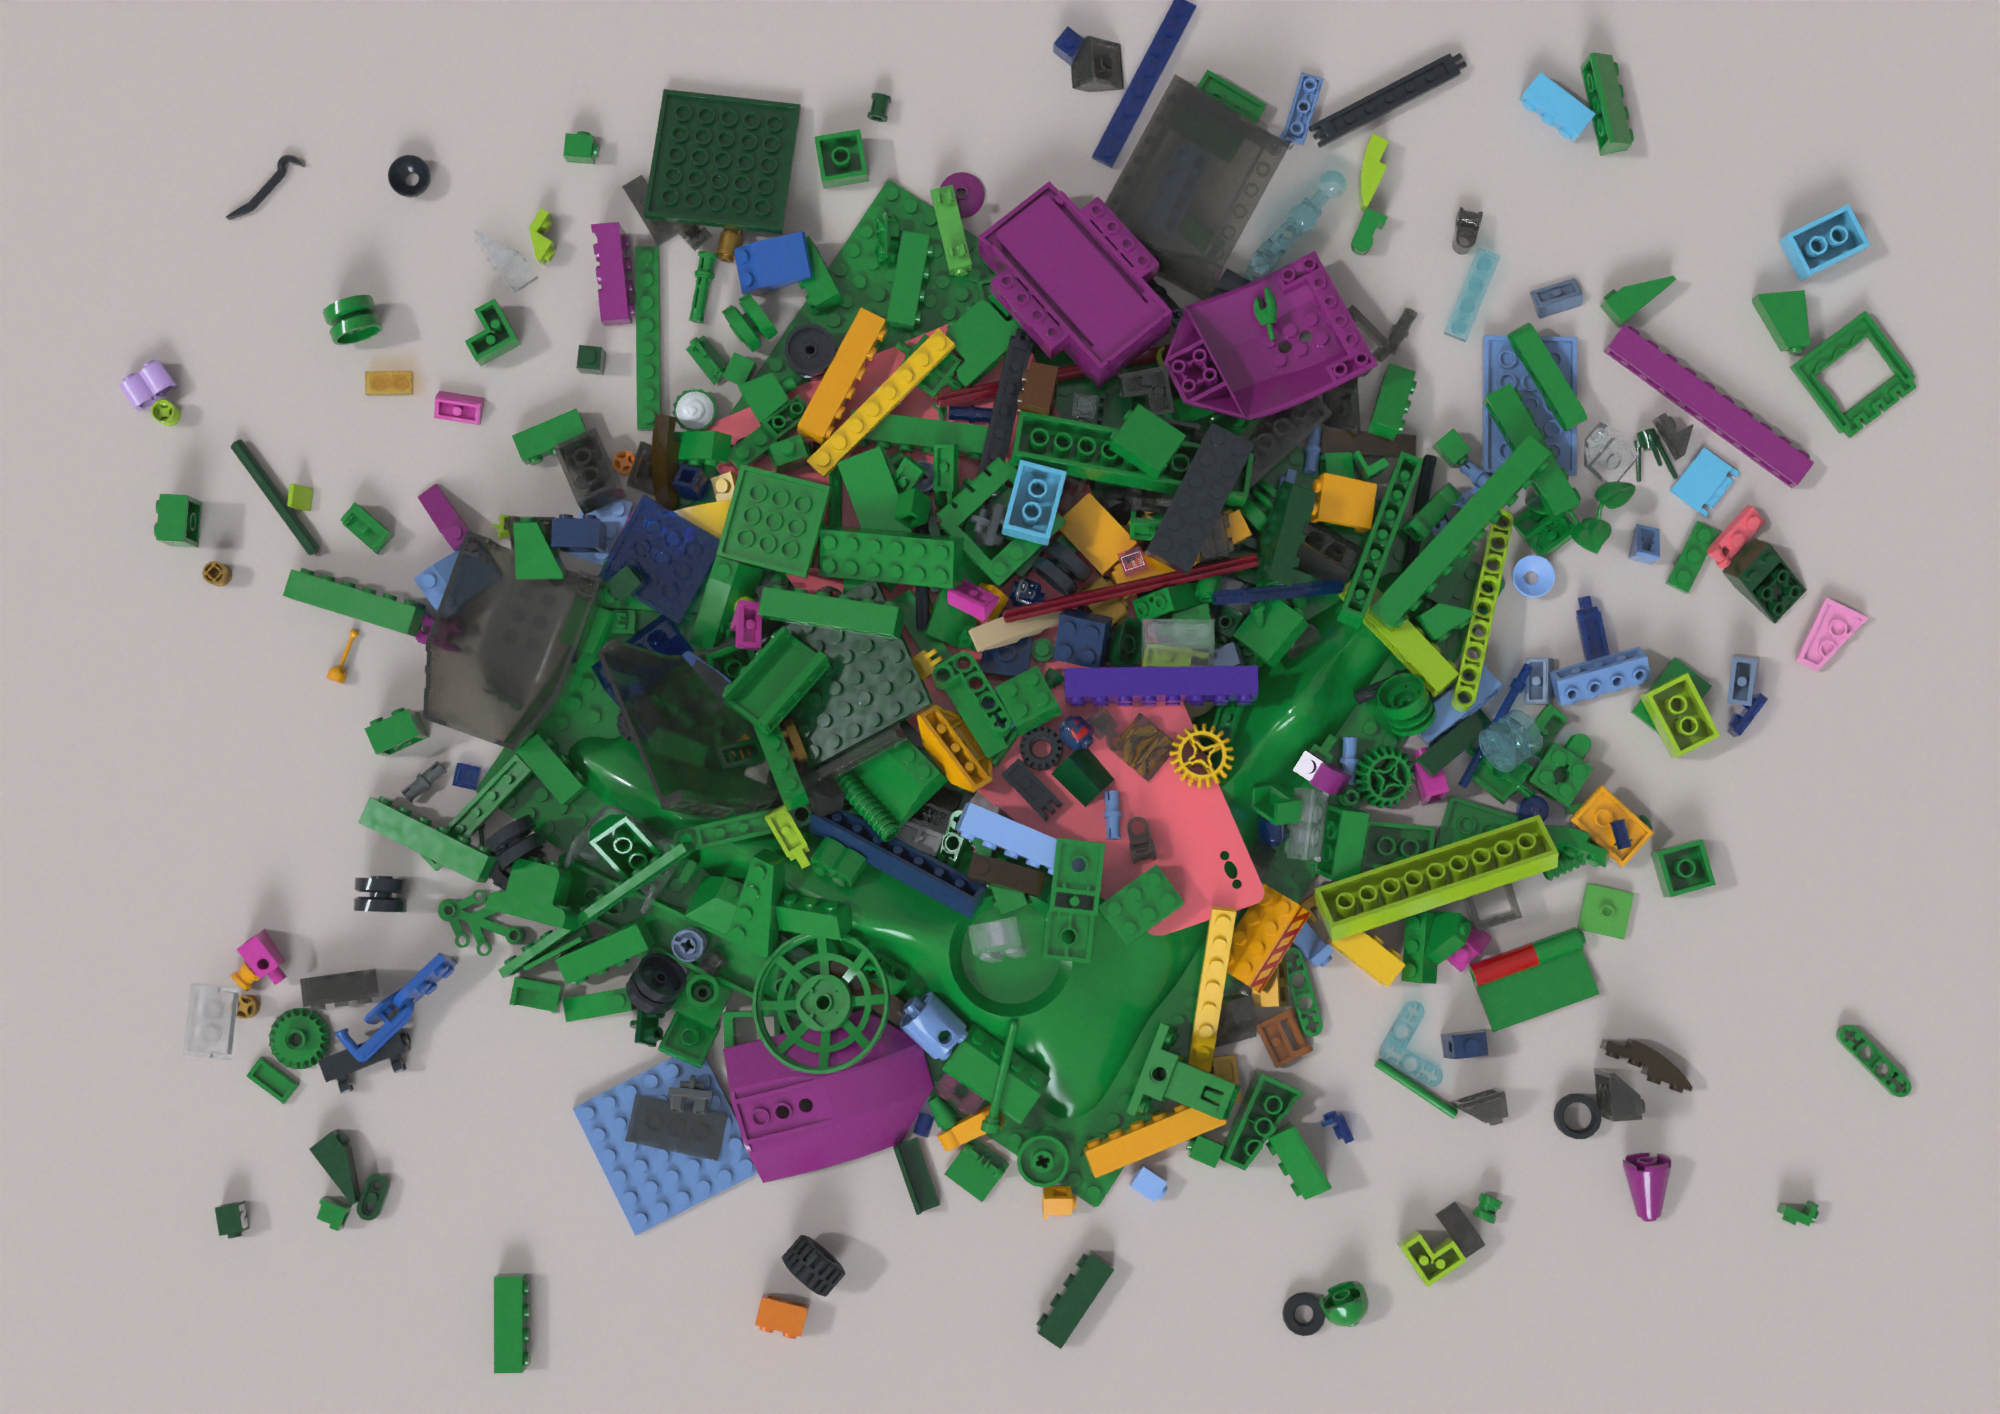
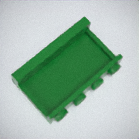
[722,626,830,736]

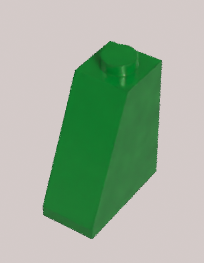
[1752,290,1810,354]
[513,516,567,579]

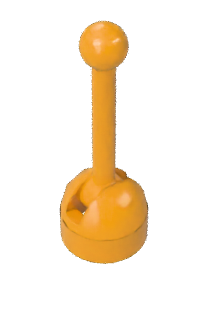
[326,629,359,684]

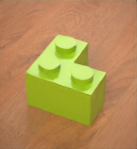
[1397,1231,1467,1287]

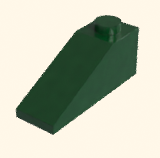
[309,1129,361,1205]

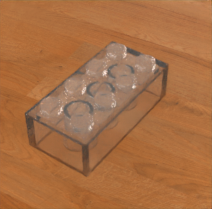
[968,917,1031,964]

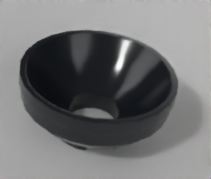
[388,155,431,198]

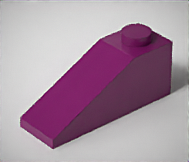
[418,484,477,551]

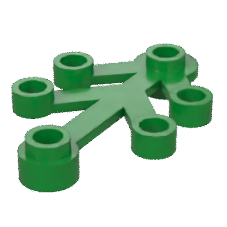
[438,890,526,956]

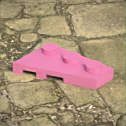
[1795,597,1869,671]

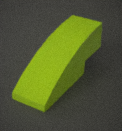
[1358,133,1389,212]

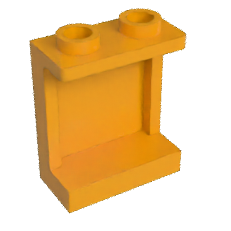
[1310,473,1377,534]

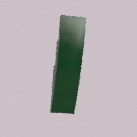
[1416,709,1495,778]

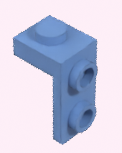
[1293,922,1334,967]

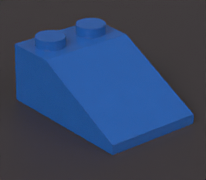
[734,231,813,296]

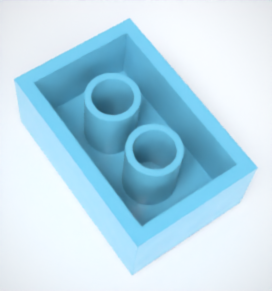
[1779,204,1870,282]
[1001,460,1067,546]

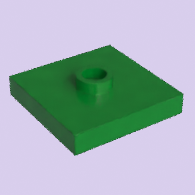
[658,1012,721,1069]

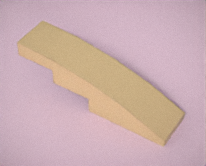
[968,610,1063,652]

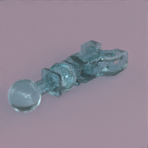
[1245,170,1347,282]

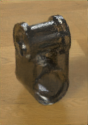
[1452,207,1483,255]
[1127,817,1157,864]

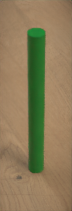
[1374,1058,1458,1119]

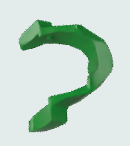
[1251,579,1307,627]

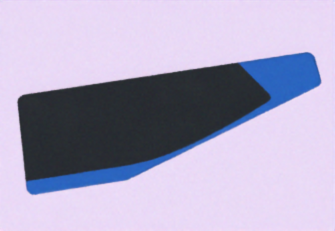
[683,651,731,703]

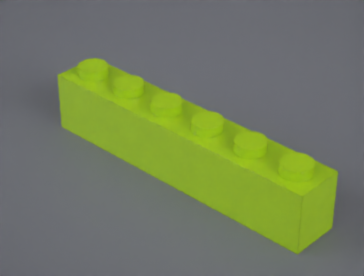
[1338,581,1459,697]

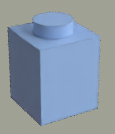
[1130,1164,1168,1202]

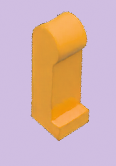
[937,1104,1006,1151]

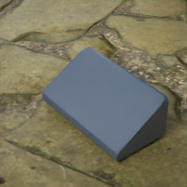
[1530,278,1583,318]
[1525,658,1554,705]

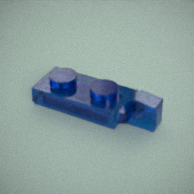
[1576,596,1610,662]

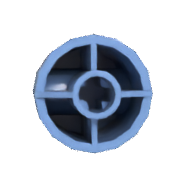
[899,992,968,1061]

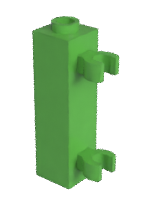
[930,185,972,277]

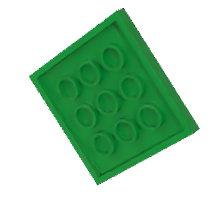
[716,464,832,579]

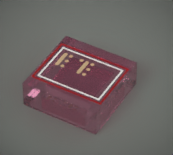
[1117,546,1148,577]

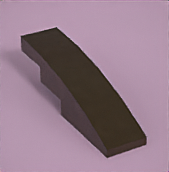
[651,414,683,512]
[1320,430,1416,459]
[829,953,907,1027]

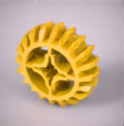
[1169,724,1234,788]

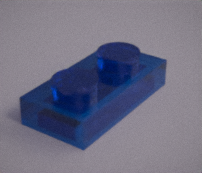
[1727,693,1768,737]

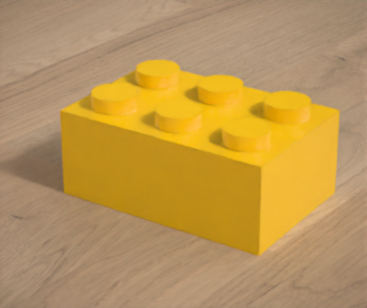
[1326,932,1405,987]

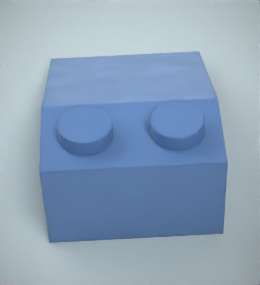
[413,540,502,619]

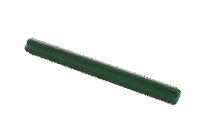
[231,439,320,555]

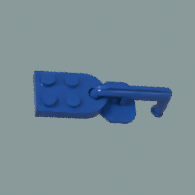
[335,952,458,1062]

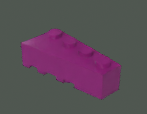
[591,222,635,326]

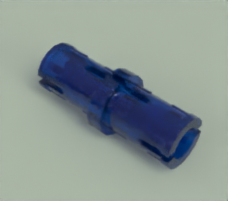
[948,405,993,424]

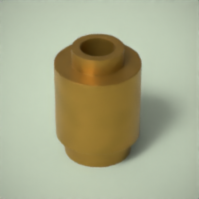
[716,228,743,263]

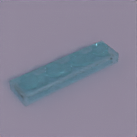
[1443,247,1500,342]

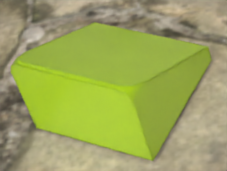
[287,483,313,511]

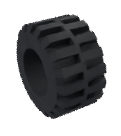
[782,1235,845,1297]

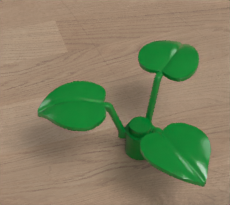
[1525,481,1636,554]

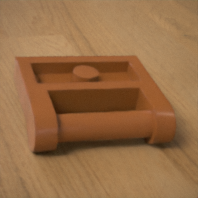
[1255,1007,1313,1068]

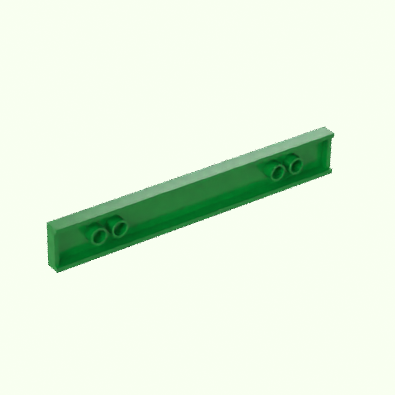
[557,853,855,1022]

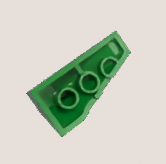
[690,555,764,651]

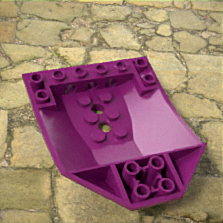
[1164,251,1378,421]
[723,1008,934,1183]

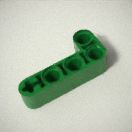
[933,652,1011,738]

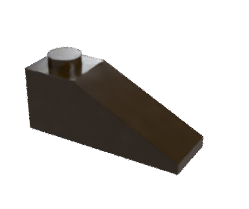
[968,854,1046,897]

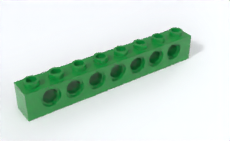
[1336,451,1423,629]

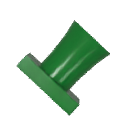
[672,969,734,1030]

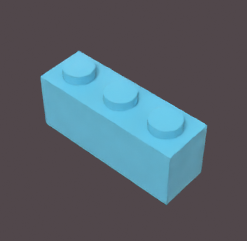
[1520,72,1595,141]

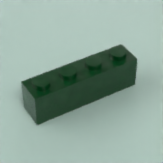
[1036,1250,1114,1349]

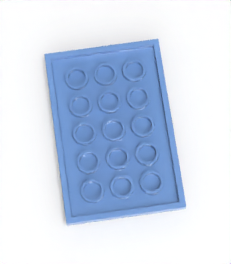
[1482,335,1577,476]

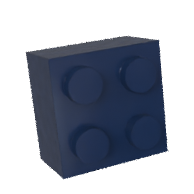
[551,514,607,553]
[1053,609,1113,668]

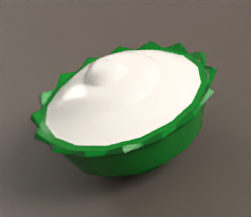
[672,388,718,431]

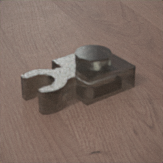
[1085,706,1125,750]

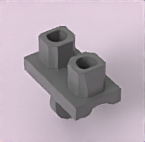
[970,503,1007,546]
[668,1075,713,1115]

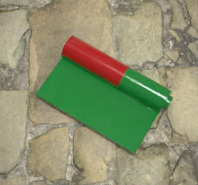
[1468,927,1599,1032]

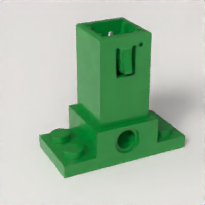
[1126,1023,1241,1120]

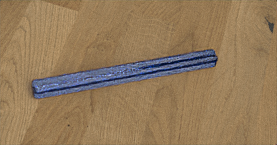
[1212,579,1344,605]

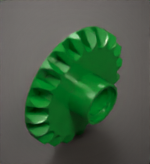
[268,1008,330,1069]

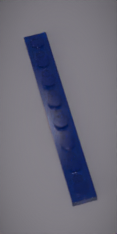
[1092,0,1197,168]

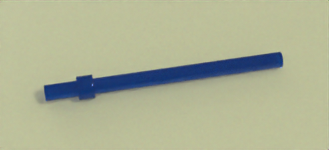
[1458,663,1533,789]

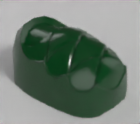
[1107,617,1145,667]

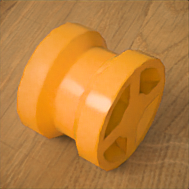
[231,961,260,991]

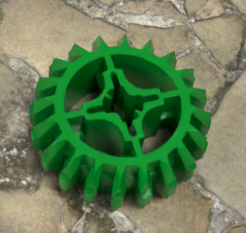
[1354,745,1416,808]

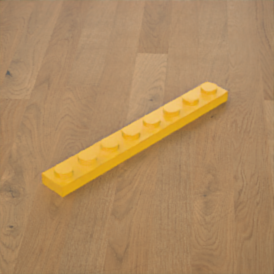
[807,328,956,478]
[1187,906,1236,1072]

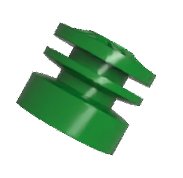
[1231,480,1277,540]
[1377,673,1437,736]

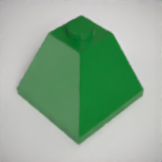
[684,875,743,936]

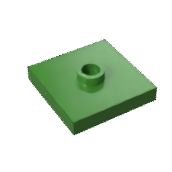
[1577,883,1634,940]

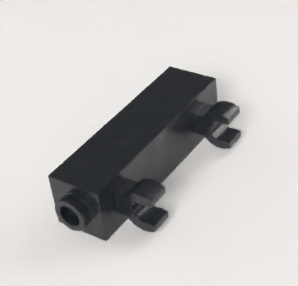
[318,1028,411,1094]

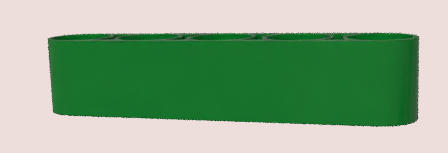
[1507,322,1587,431]

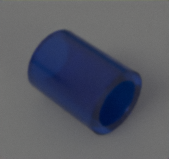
[913,1112,934,1138]

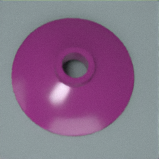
[940,172,985,218]

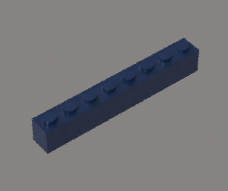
[808,799,987,919]

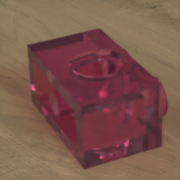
[935,1072,985,1115]

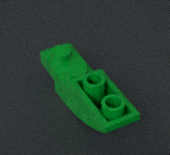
[729,395,808,471]
[1545,825,1609,868]

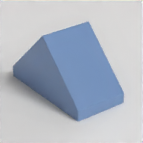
[1628,524,1660,564]

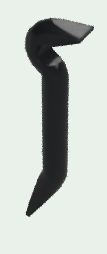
[226,155,305,220]

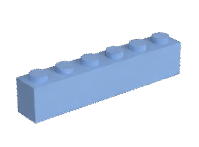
[955,803,1085,875]

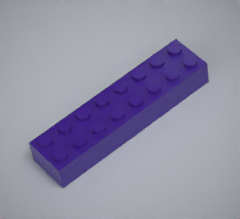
[1065,666,1258,707]

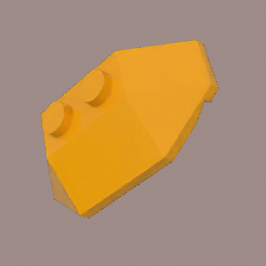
[917,705,993,793]

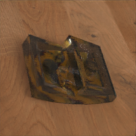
[1110,713,1176,782]

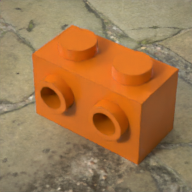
[755,1294,810,1339]

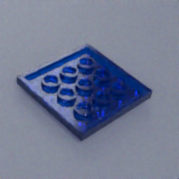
[598,495,720,624]

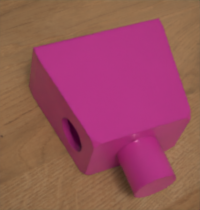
[1412,747,1450,805]
[236,929,287,985]

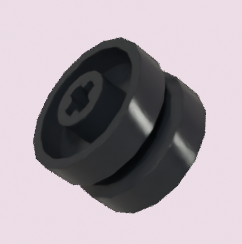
[784,324,837,381]
[1032,540,1092,596]
[485,815,548,870]
[354,876,408,912]
[626,953,687,1015]

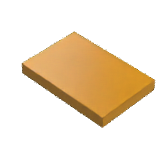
[1059,493,1138,576]
[1569,785,1654,867]

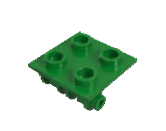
[944,1138,1010,1202]

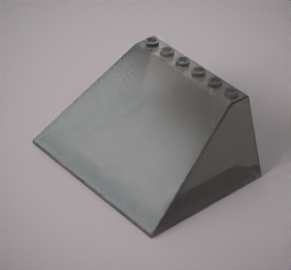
[1105,74,1297,301]

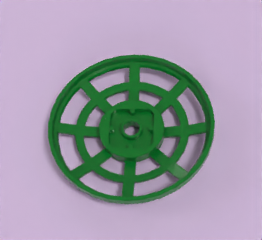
[752,934,890,1074]

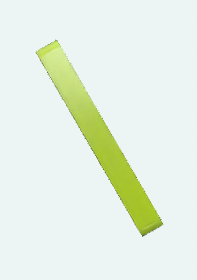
[1451,510,1513,712]

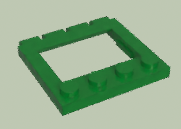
[1790,311,1916,438]
[936,457,1066,587]

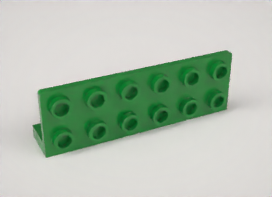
[925,504,1015,652]

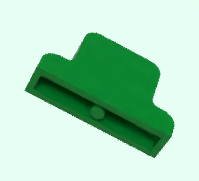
[946,301,1026,388]
[485,856,578,931]

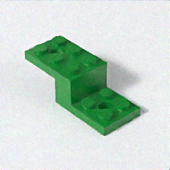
[1042,838,1105,964]

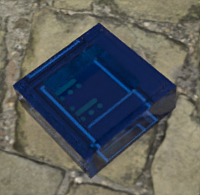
[452,763,481,790]

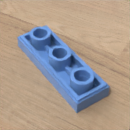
[1282,72,1323,146]

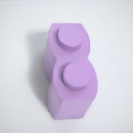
[120,360,178,412]

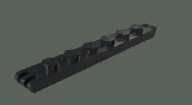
[1309,53,1467,148]
[973,328,1034,498]

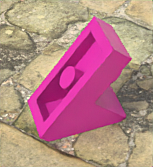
[730,600,762,651]
[1446,922,1492,972]

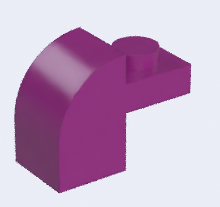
[1293,750,1352,796]

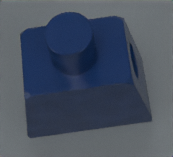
[1441,1029,1489,1059]

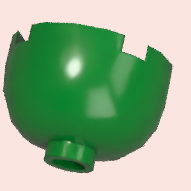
[1319,1281,1369,1327]

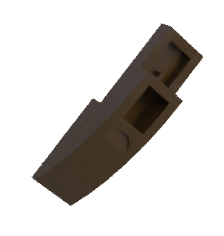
[1600,1038,1693,1093]

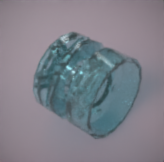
[1479,710,1543,773]

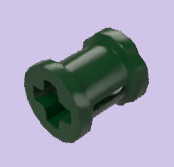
[867,93,891,122]

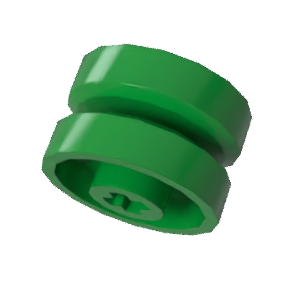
[722,292,778,353]
[323,295,383,345]
[1017,1130,1070,1188]

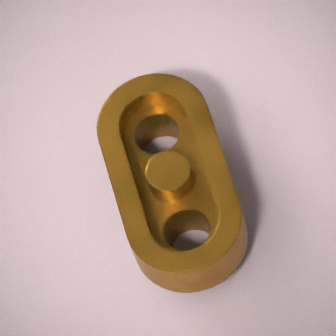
[780,718,809,764]

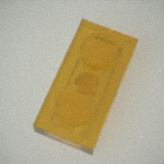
[365,370,413,396]

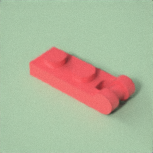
[1706,505,1765,569]

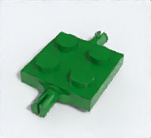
[895,334,963,399]
[1466,740,1535,805]

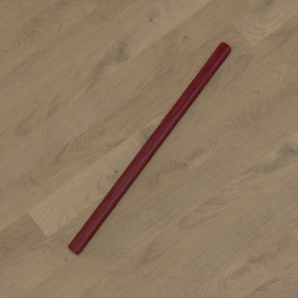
[936,344,1171,407]
[1003,553,1259,623]

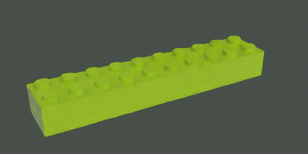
[1314,815,1558,942]

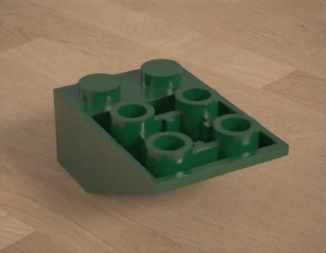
[1722,538,1806,624]

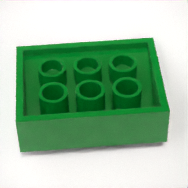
[841,726,948,827]

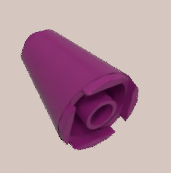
[1623,1153,1671,1222]

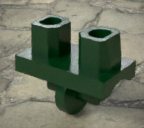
[630,1009,665,1047]

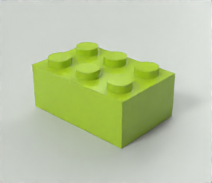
[1640,673,1720,758]

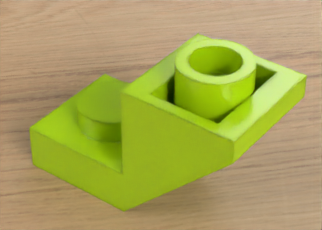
[529,208,556,266]

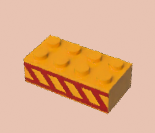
[1227,884,1311,993]

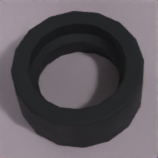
[1554,1093,1602,1140]

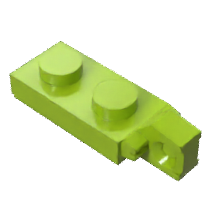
[764,804,811,869]

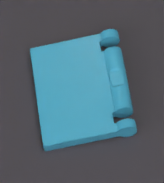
[1670,447,1740,517]

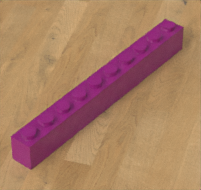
[1603,325,1814,488]

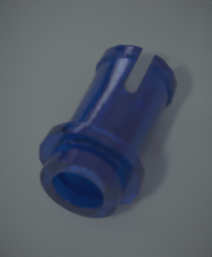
[1609,819,1633,850]

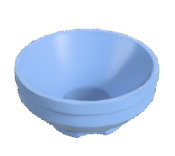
[1512,555,1555,598]

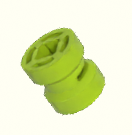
[151,400,181,426]

